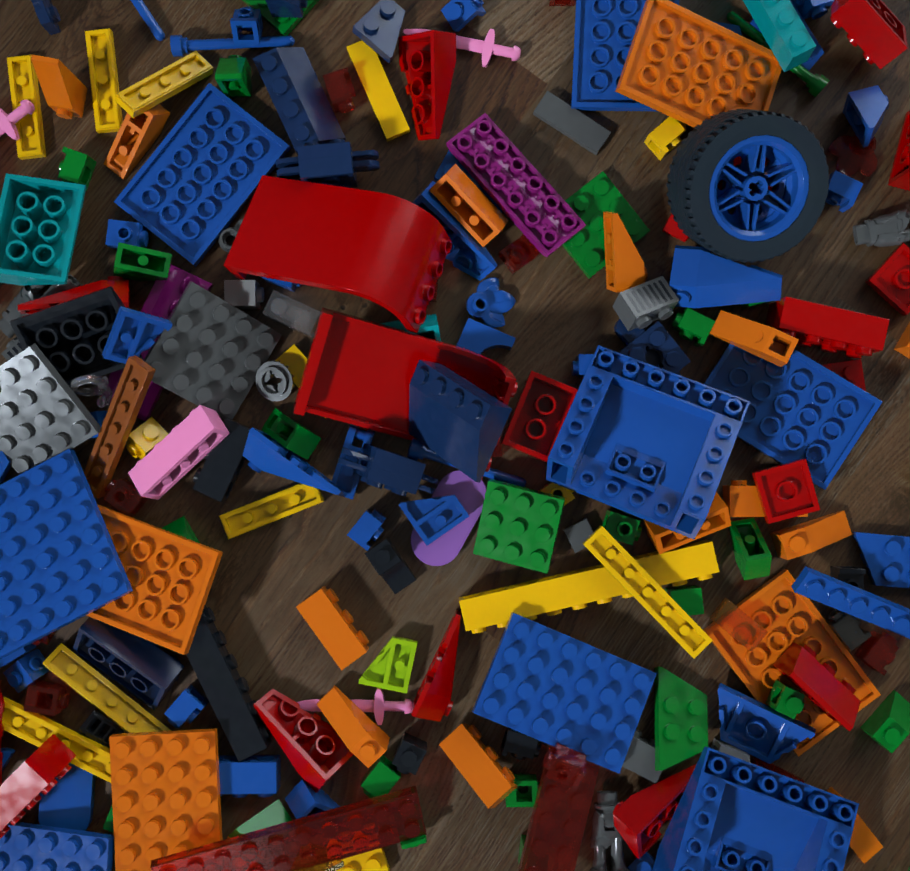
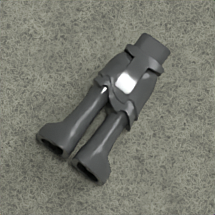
[853,208,910,247]
[0,274,83,338]
[589,791,631,871]

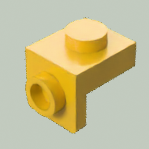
[126,417,168,459]

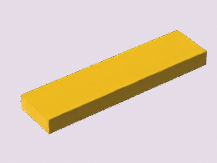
[85,28,123,134]
[346,40,410,142]
[115,51,214,118]
[7,54,47,160]
[219,483,324,540]

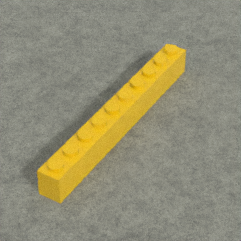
[459,540,720,634]

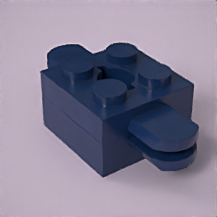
[276,139,380,188]
[614,319,691,376]
[338,443,438,497]

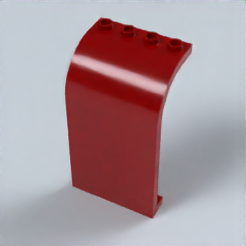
[224,175,452,333]
[294,307,518,480]

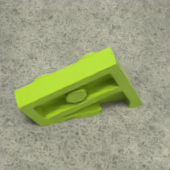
[358,636,418,694]

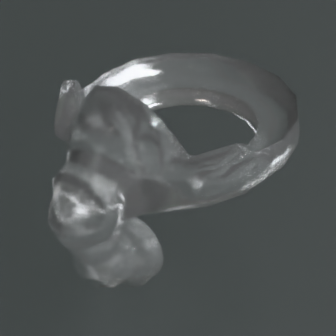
[70,375,113,408]

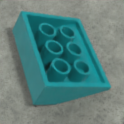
[0,173,86,286]

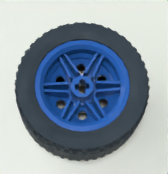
[667,109,829,263]

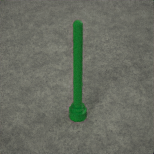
[727,11,830,98]

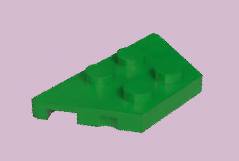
[654,666,708,771]

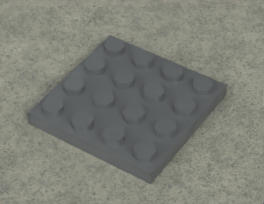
[143,281,282,420]
[0,343,101,474]

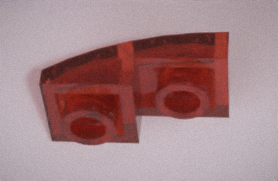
[498,234,541,275]

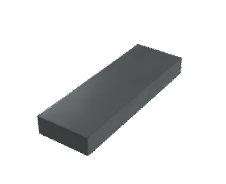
[533,90,611,155]

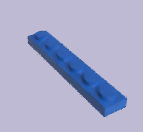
[791,566,910,639]

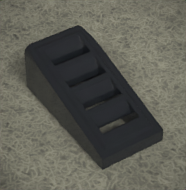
[79,708,127,748]

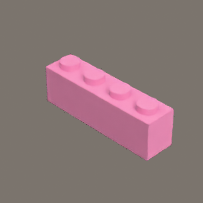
[128,405,230,500]

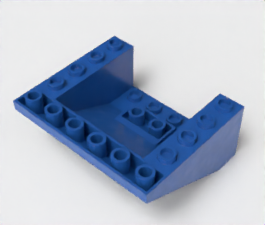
[546,345,750,539]
[652,747,859,871]

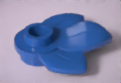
[466,277,516,328]

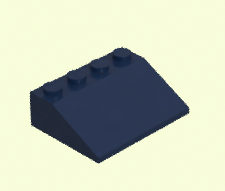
[409,360,512,483]

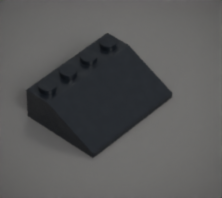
[10,286,150,387]

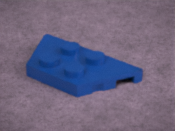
[852,532,910,589]
[717,683,816,764]

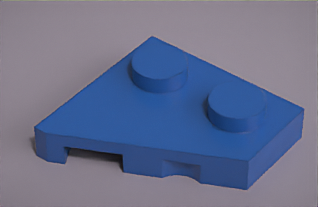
[102,306,173,364]
[399,495,469,546]

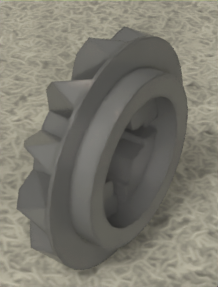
[255,361,295,402]

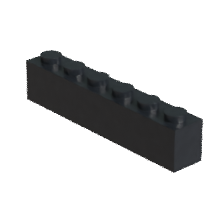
[186,605,272,762]

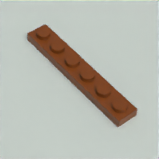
[84,355,156,499]

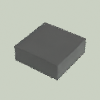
[563,518,593,553]

